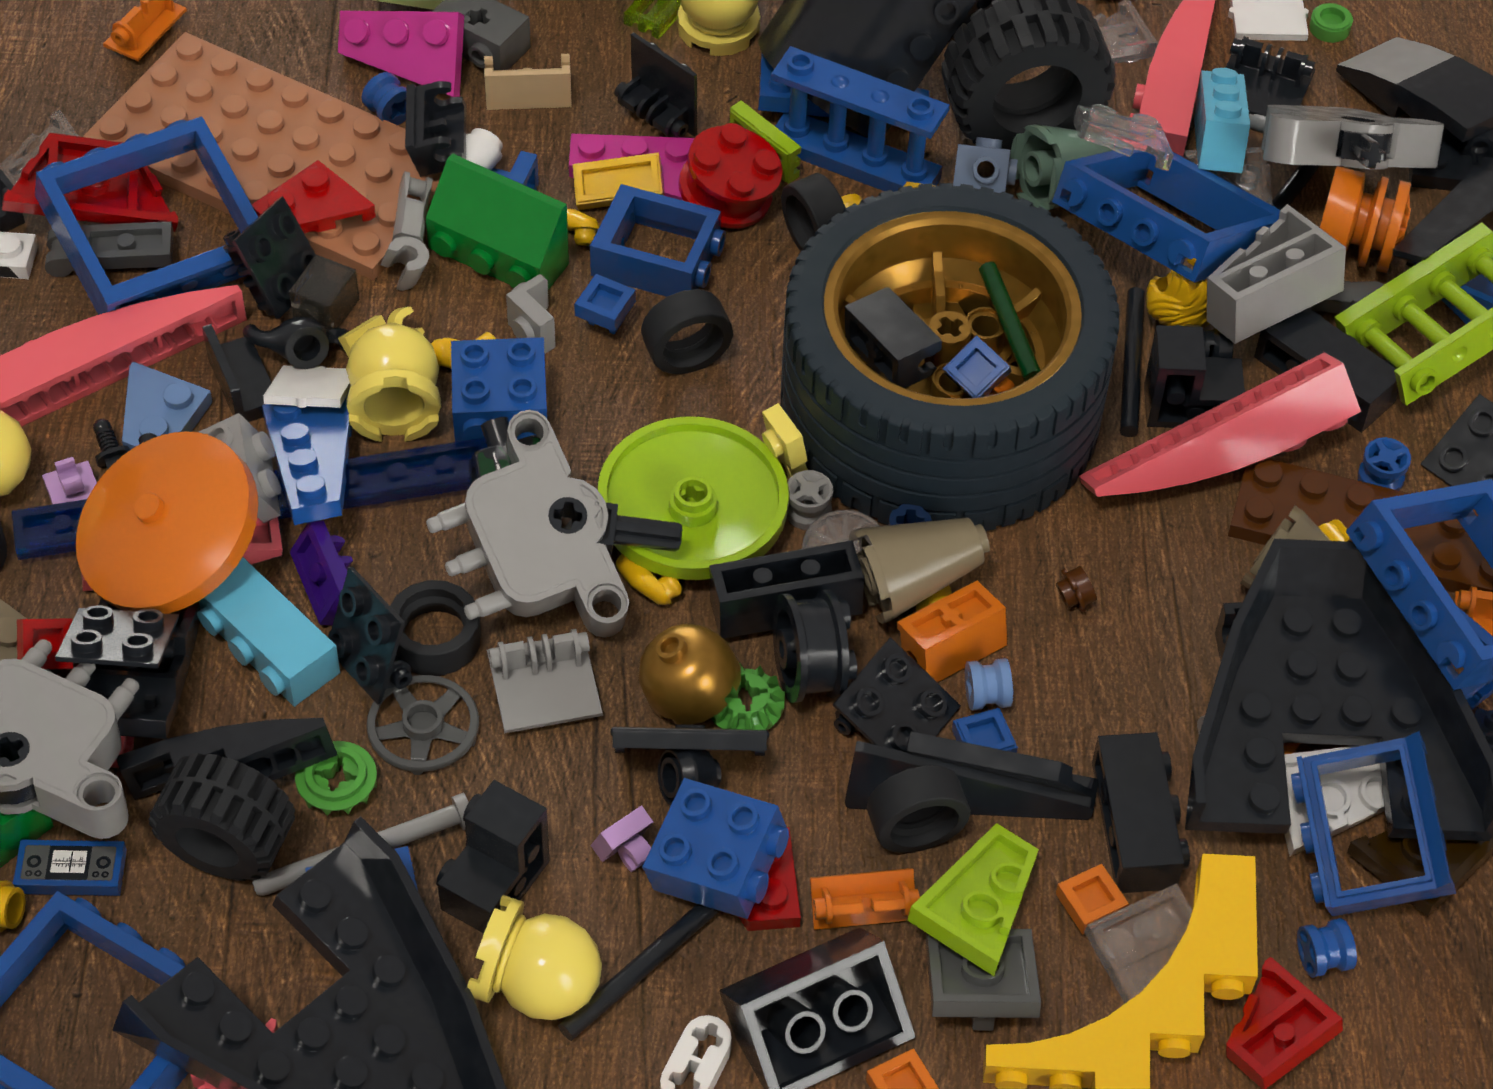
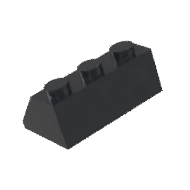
[719,927,916,1089]

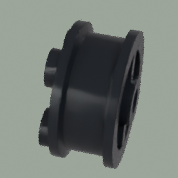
[773,589,857,703]

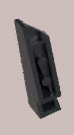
[1393,168,1493,268]
[845,731,1099,820]

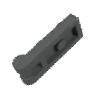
[45,221,174,277]

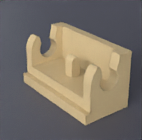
[484,54,572,110]

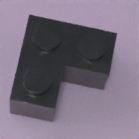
[1144,325,1245,428]
[436,780,550,933]

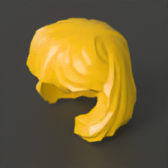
[1146,258,1210,327]

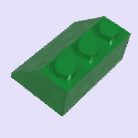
[426,153,569,290]

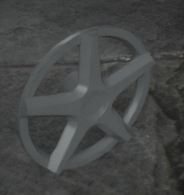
[366,675,479,775]

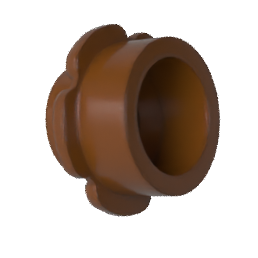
[1056,566,1097,612]

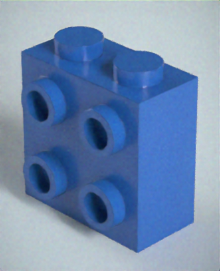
[451,337,547,443]
[642,778,789,919]

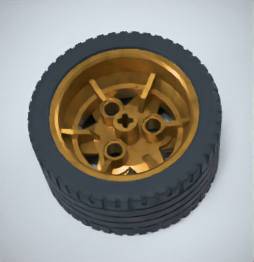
[780,183,1120,531]

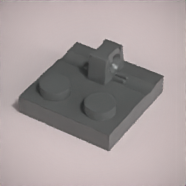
[926,929,1041,1031]

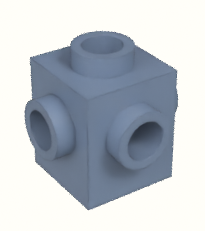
[953,137,1018,193]

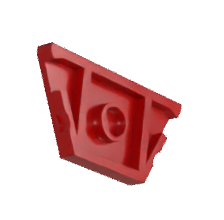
[2,133,178,233]

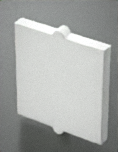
[1228,0,1309,41]
[263,365,351,408]

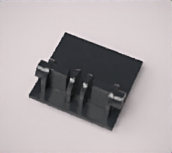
[614,32,697,138]
[1225,36,1316,116]
[223,196,326,319]
[1421,393,1493,486]
[328,567,412,705]
[55,605,179,668]
[832,637,961,752]

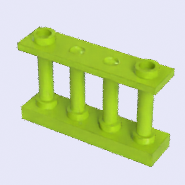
[1334,222,1493,406]

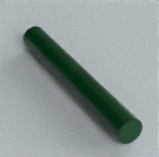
[979,262,1041,382]

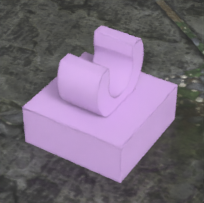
[42,457,97,521]
[591,805,653,872]

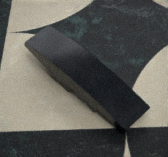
[116,718,338,800]

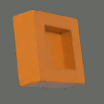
[1056,864,1129,935]
[866,1048,939,1089]

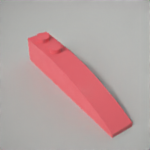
[1126,0,1215,157]
[0,285,247,427]
[1079,352,1361,497]

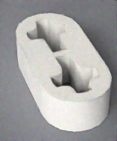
[660,1015,732,1089]

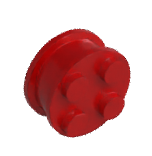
[678,123,783,229]

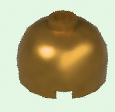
[639,623,741,725]

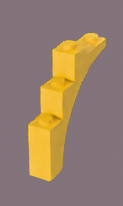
[983,854,1258,1089]

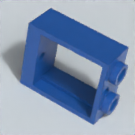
[590,184,726,297]

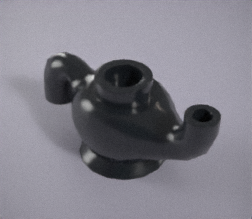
[243,316,349,369]

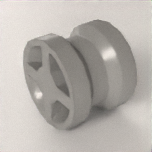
[786,470,833,530]

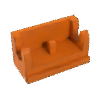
[897,580,1007,682]

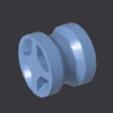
[965,658,1013,711]

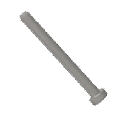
[252,792,469,896]

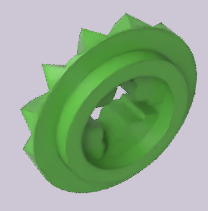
[711,663,785,730]
[295,741,377,816]

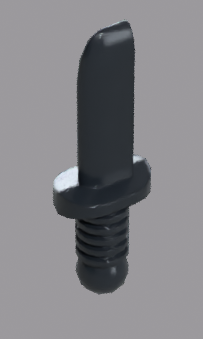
[93,418,130,469]

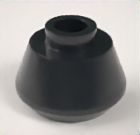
[657,749,722,806]

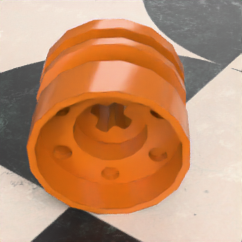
[1320,166,1411,273]

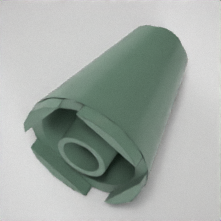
[1010,124,1130,211]

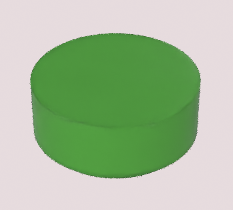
[1309,3,1353,43]

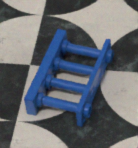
[771,46,950,192]

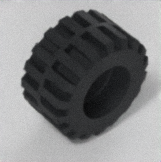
[148,753,295,881]

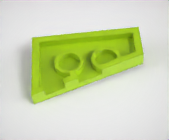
[907,823,1039,976]

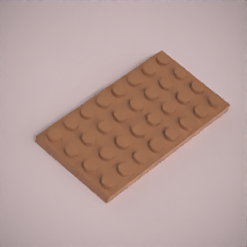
[83,32,442,281]

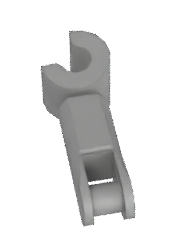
[380,171,433,291]

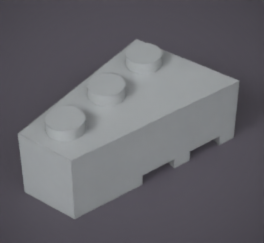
[1207,204,1346,344]

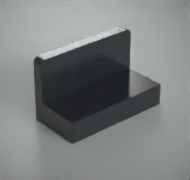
[202,324,272,422]

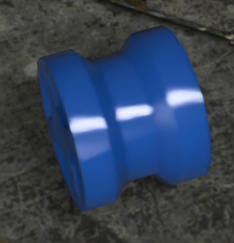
[361,72,406,125]
[1357,437,1411,491]
[1297,918,1357,978]

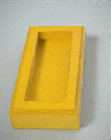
[572,152,664,210]

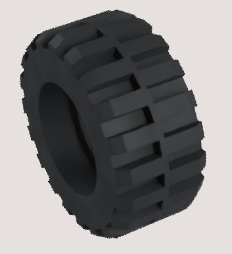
[942,0,1116,152]

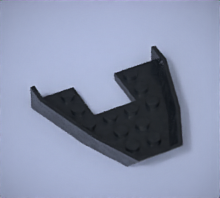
[1185,539,1493,841]
[112,816,507,1089]

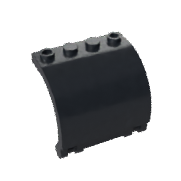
[758,0,976,137]

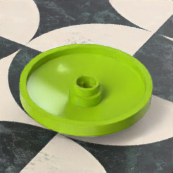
[598,417,789,580]

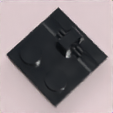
[1409,117,1493,191]

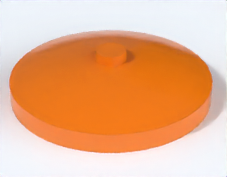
[76,431,259,614]

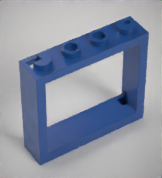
[35,116,258,315]
[1052,141,1280,283]
[1346,479,1493,690]
[0,891,189,1089]

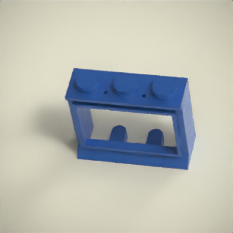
[1291,731,1456,917]

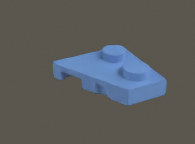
[122,362,212,450]

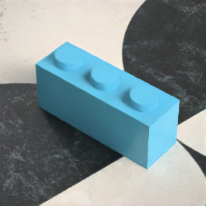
[1194,68,1250,173]
[197,557,340,707]

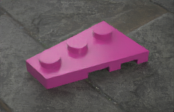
[338,11,465,97]
[569,133,695,201]

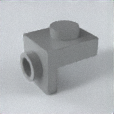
[506,274,556,354]

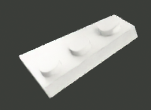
[1284,745,1385,857]

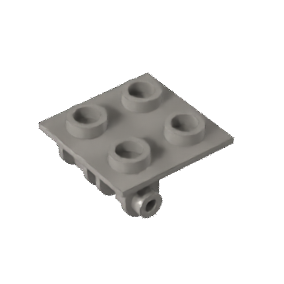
[487,629,603,733]

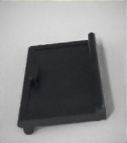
[610,724,769,756]

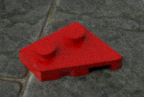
[251,160,376,234]
[1226,957,1343,1089]

